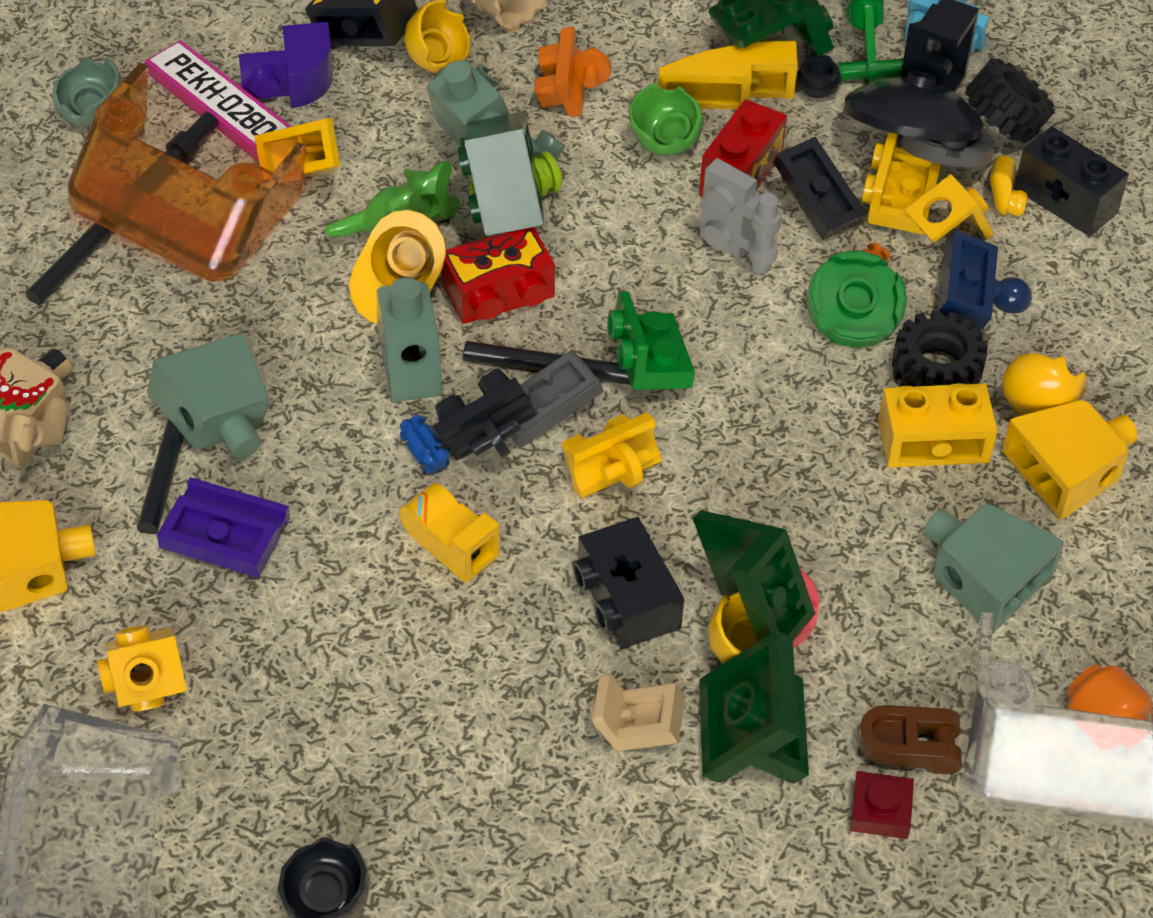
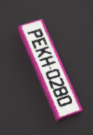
[145,40,292,162]

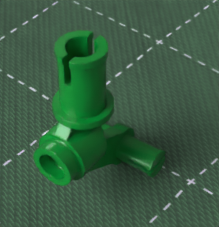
[838,0,903,84]

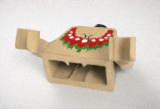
[0,348,72,468]

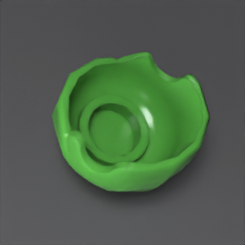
[628,83,704,155]

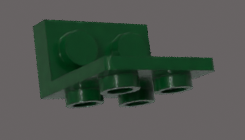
[693,510,816,642]

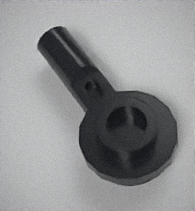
[796,42,841,98]

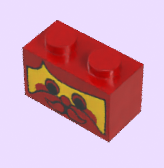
[699,99,787,197]
[441,227,555,324]

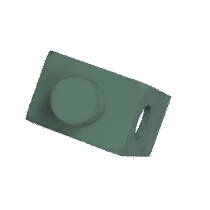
[376,278,442,403]
[147,333,269,459]
[924,504,1064,633]

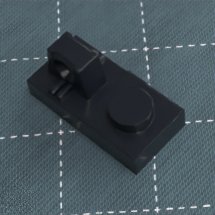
[773,136,866,240]

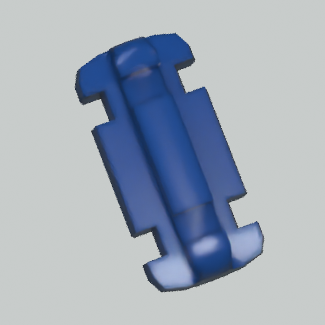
[400,414,450,475]

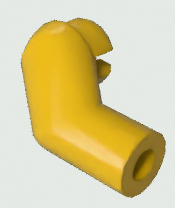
[989,155,1028,217]

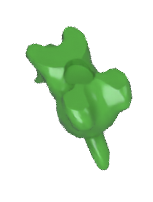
[324,161,460,236]

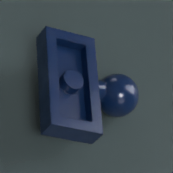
[938,229,1032,329]

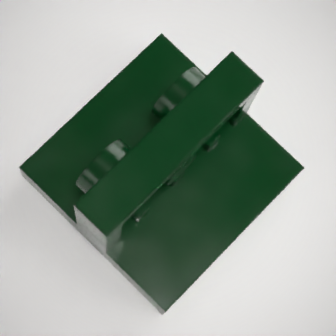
[699,630,809,784]

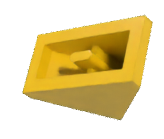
[254,118,341,183]

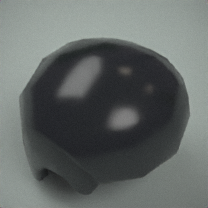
[277,837,371,918]

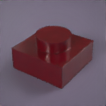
[850,771,914,839]

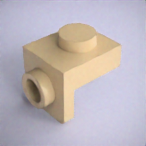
[590,674,685,751]

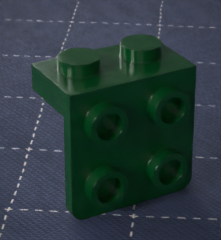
[708,0,834,56]

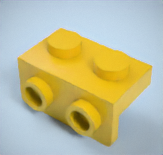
[862,132,941,235]

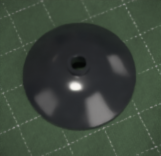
[843,71,984,142]

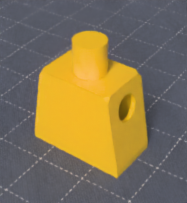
[1002,400,1138,520]
[0,500,96,613]

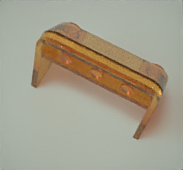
[68,62,307,282]

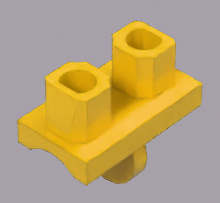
[562,412,662,499]

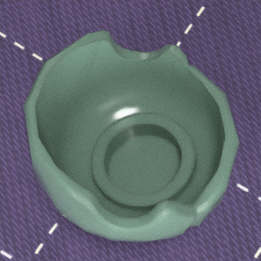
[52,57,125,127]

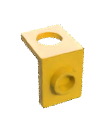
[905,174,994,243]

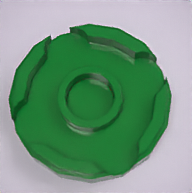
[806,250,907,348]

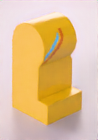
[398,483,500,583]

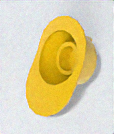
[349,210,446,324]

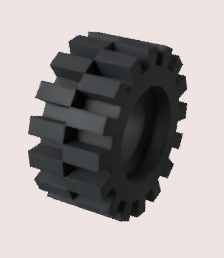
[965,58,1055,143]
[892,311,988,387]

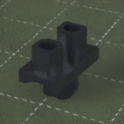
[433,368,537,461]

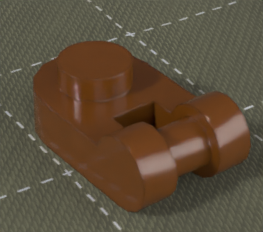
[857,705,962,775]

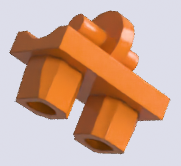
[534,26,612,117]

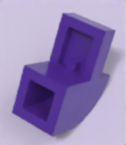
[238,22,333,108]

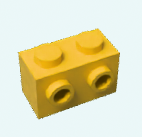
[878,383,998,468]

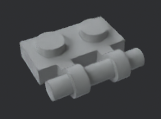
[699,158,782,274]

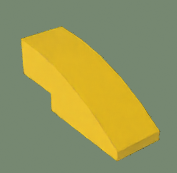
[658,41,798,109]

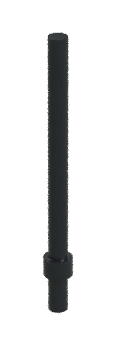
[25,112,218,306]

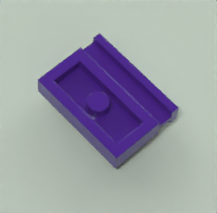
[157,477,290,578]

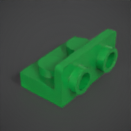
[607,291,695,390]

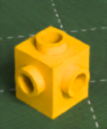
[97,625,187,711]

